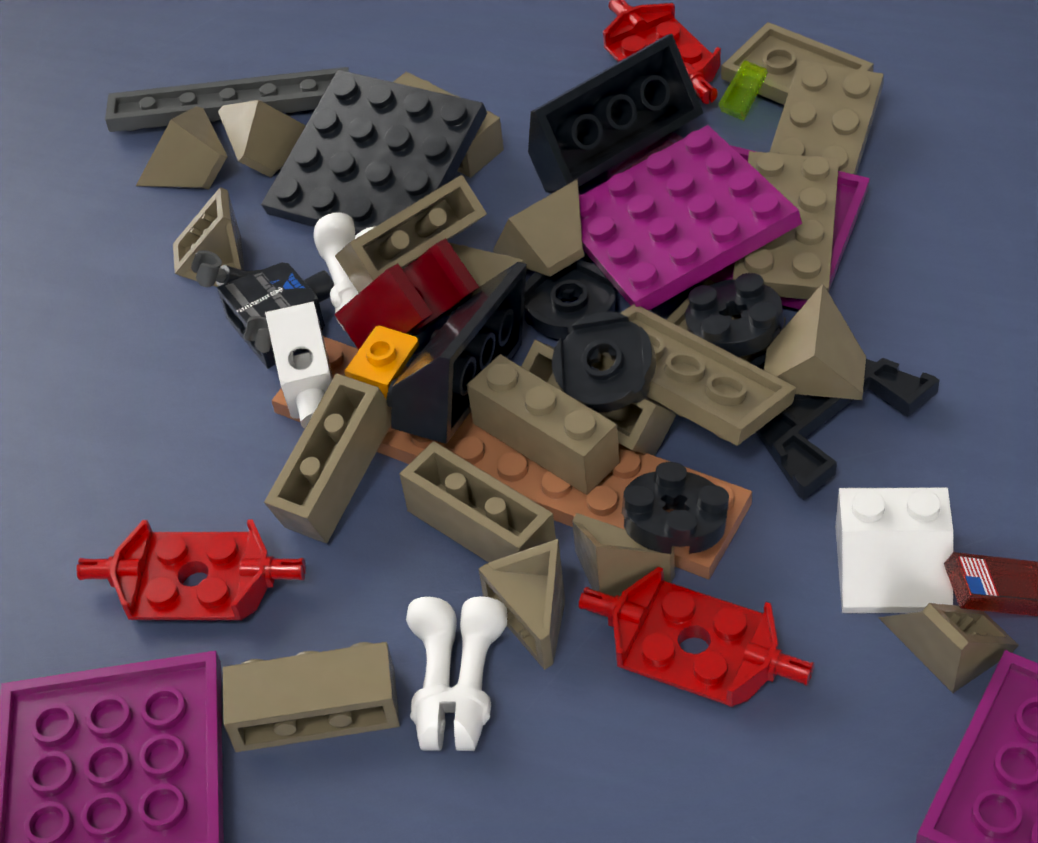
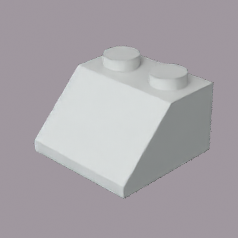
[835,488,953,613]

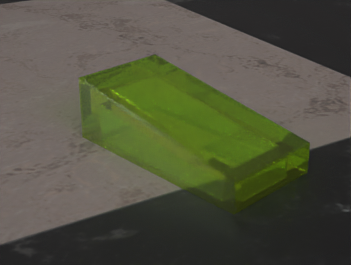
[718,60,768,121]

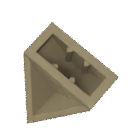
[218,100,306,178]
[136,106,228,190]
[493,179,585,276]
[173,187,244,287]
[764,283,866,400]
[572,513,675,597]
[478,539,565,670]
[878,603,1019,693]

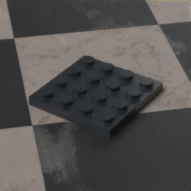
[261,70,487,235]

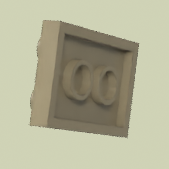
[721,22,874,105]
[770,60,884,175]

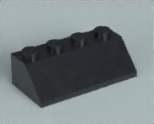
[528,34,704,192]
[387,262,527,444]

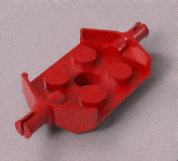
[603,0,721,104]
[77,519,306,620]
[579,567,814,707]

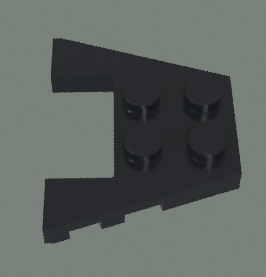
[750,350,940,500]

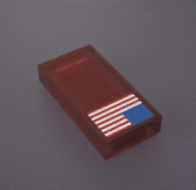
[944,552,1038,616]

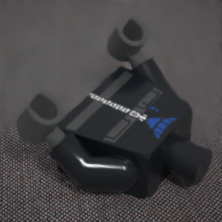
[191,250,334,369]

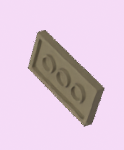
[733,151,839,300]
[592,304,797,446]

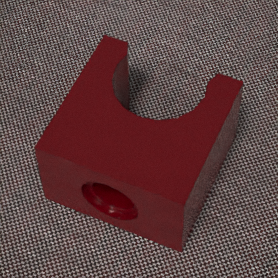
[334,238,479,350]

